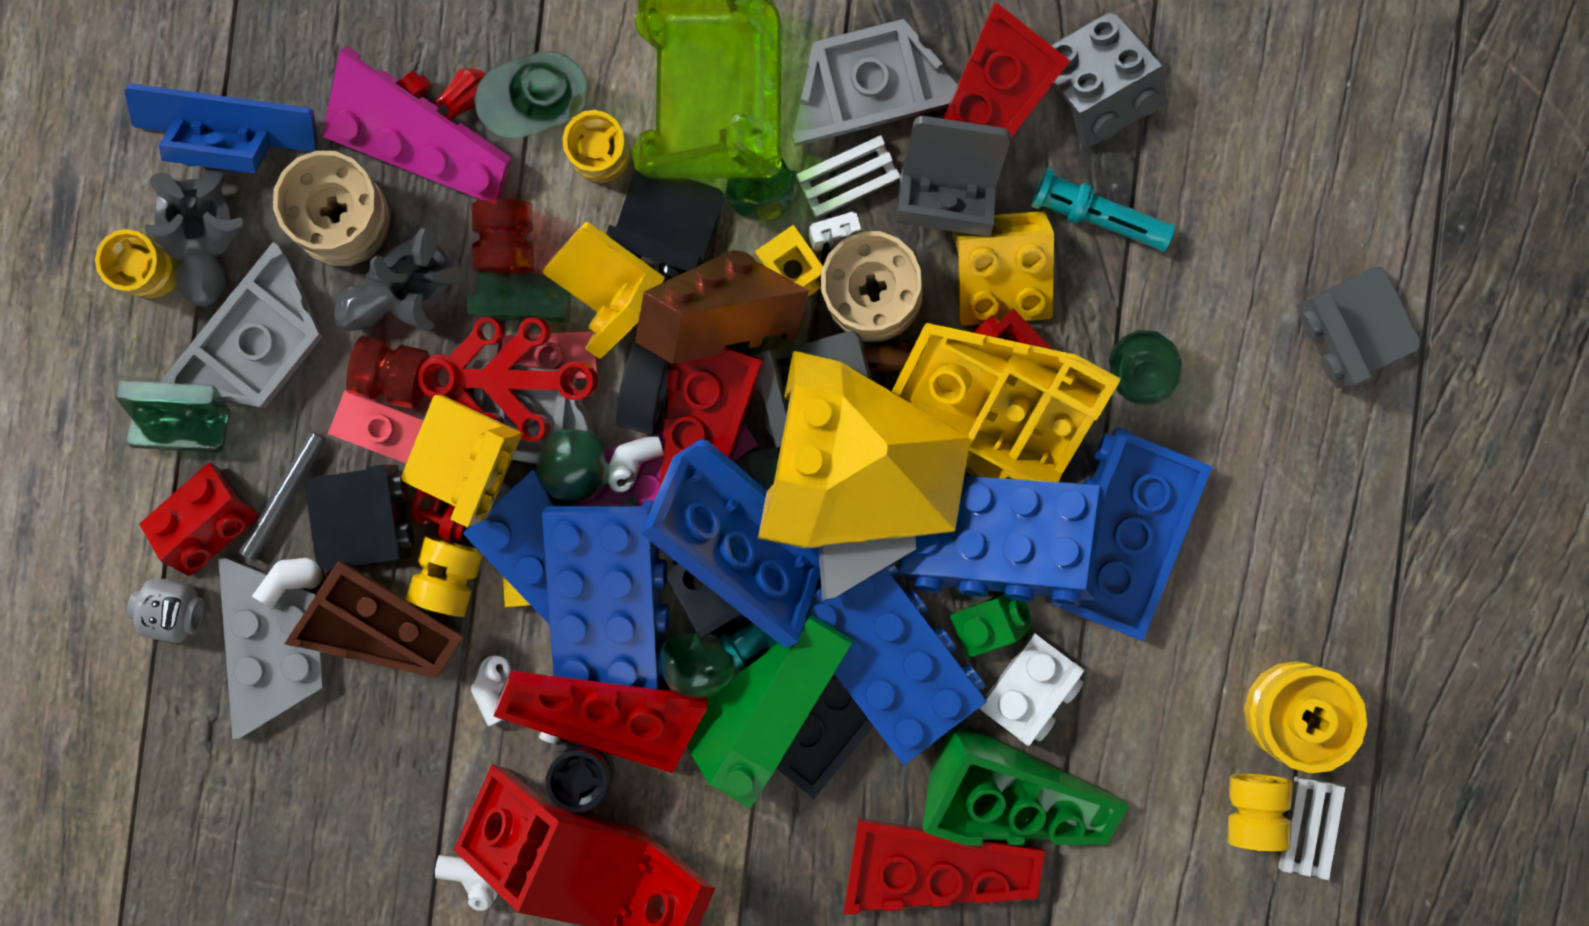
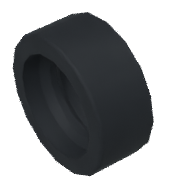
[616,342,671,435]

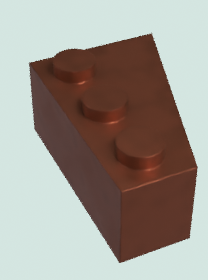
[635,249,809,364]
[284,561,464,678]

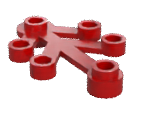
[418,317,598,442]

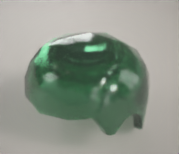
[725,156,797,223]
[1109,330,1182,406]
[536,429,610,504]
[661,633,735,698]

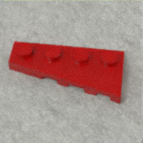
[943,2,1070,139]
[659,346,764,489]
[493,671,708,773]
[843,818,1045,915]

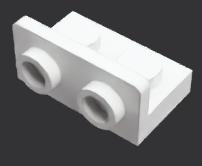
[979,632,1084,746]

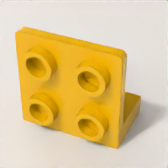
[952,211,1054,326]
[543,222,665,359]
[401,394,523,528]

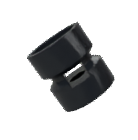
[546,743,615,813]

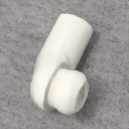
[471,655,511,726]
[435,855,497,911]

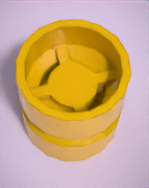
[562,110,631,184]
[95,229,180,299]
[405,536,483,617]
[1227,774,1293,851]

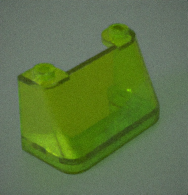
[632,0,782,178]

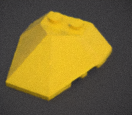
[891,323,1121,482]
[758,351,970,549]

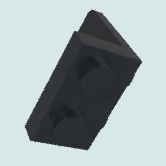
[606,164,724,279]
[305,464,414,570]

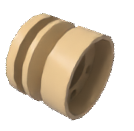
[273,151,391,266]
[821,231,922,342]

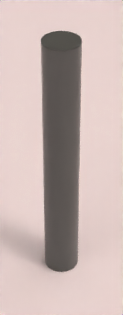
[239,431,327,561]

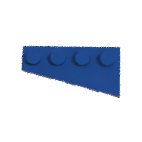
[463,468,555,625]

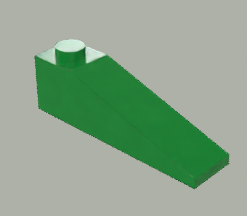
[686,615,853,809]
[923,726,1129,846]

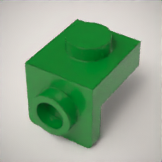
[950,592,1032,658]

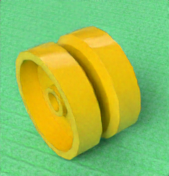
[1244,661,1367,774]

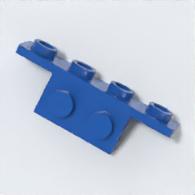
[125,83,318,174]

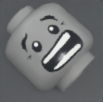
[127,578,205,643]

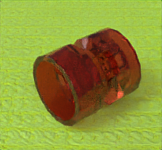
[471,199,535,274]
[346,336,430,409]

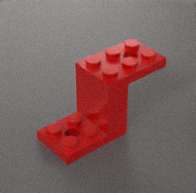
[453,764,716,926]

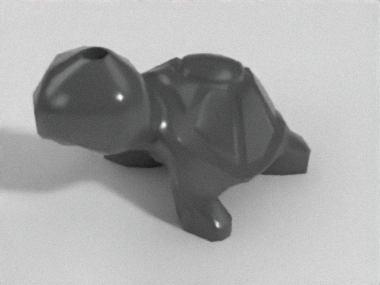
[145,169,243,308]
[334,227,467,331]

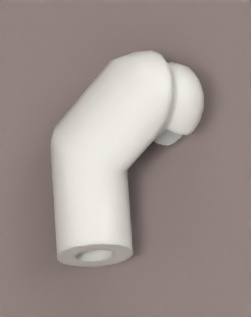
[606,433,664,493]
[252,558,323,609]

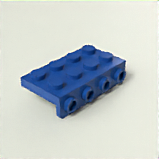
[1044,427,1213,641]
[641,440,820,648]
[900,476,1104,606]
[542,500,672,690]
[805,563,987,765]

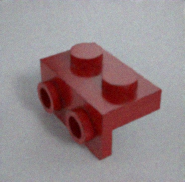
[139,462,258,576]

